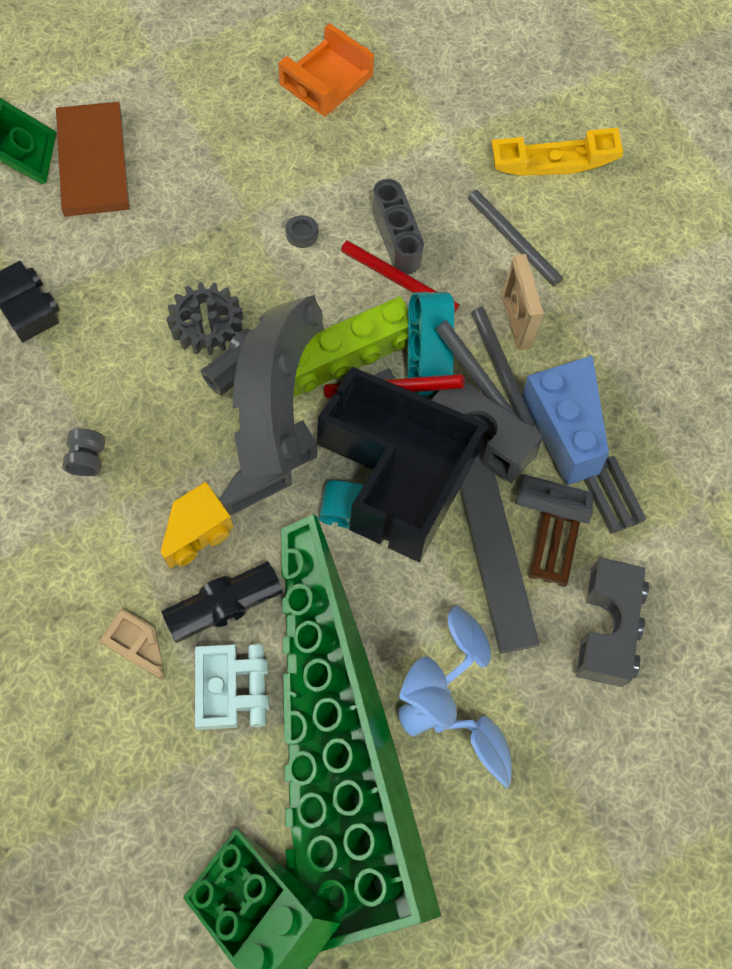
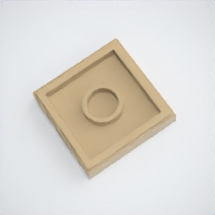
[502,254,544,351]

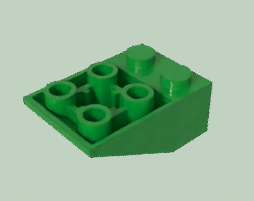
[183,828,341,969]

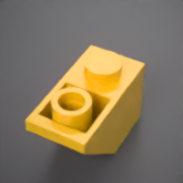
[160,482,234,569]

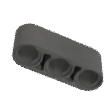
[372,179,424,274]

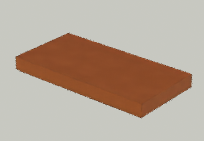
[56,101,130,217]

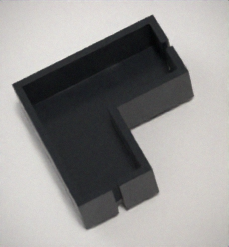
[317,367,488,563]

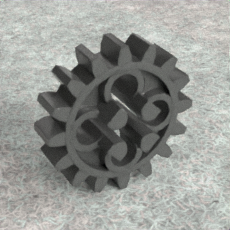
[167,282,244,355]

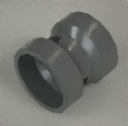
[62,428,106,476]

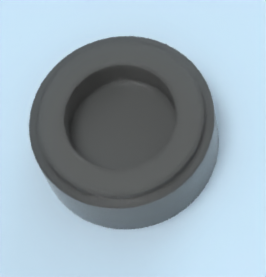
[286,215,319,248]

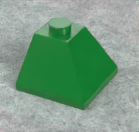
[0,98,56,184]

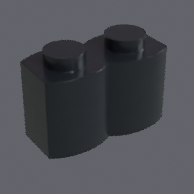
[0,261,60,343]

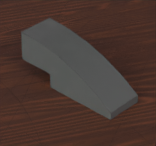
[220,420,317,516]

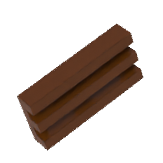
[529,512,580,587]

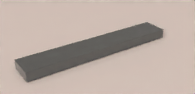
[459,436,540,654]

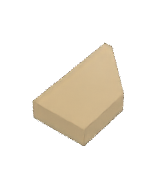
[99,608,165,680]

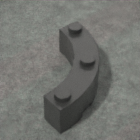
[233,295,324,479]

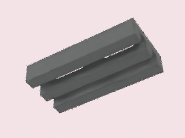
[584,456,646,534]
[516,474,593,524]

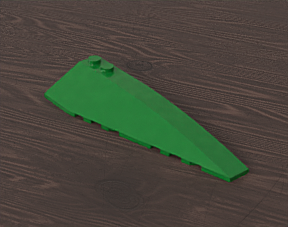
[281,514,442,952]

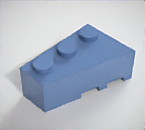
[523,356,609,485]

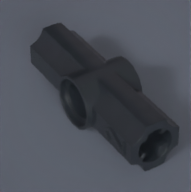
[161,561,283,643]

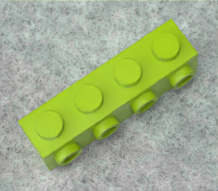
[293,296,408,398]

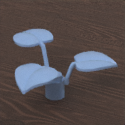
[399,605,512,789]

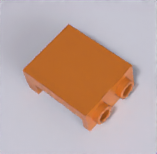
[278,23,374,117]

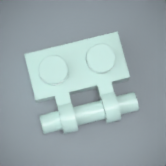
[195,644,270,730]

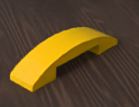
[491,127,624,176]

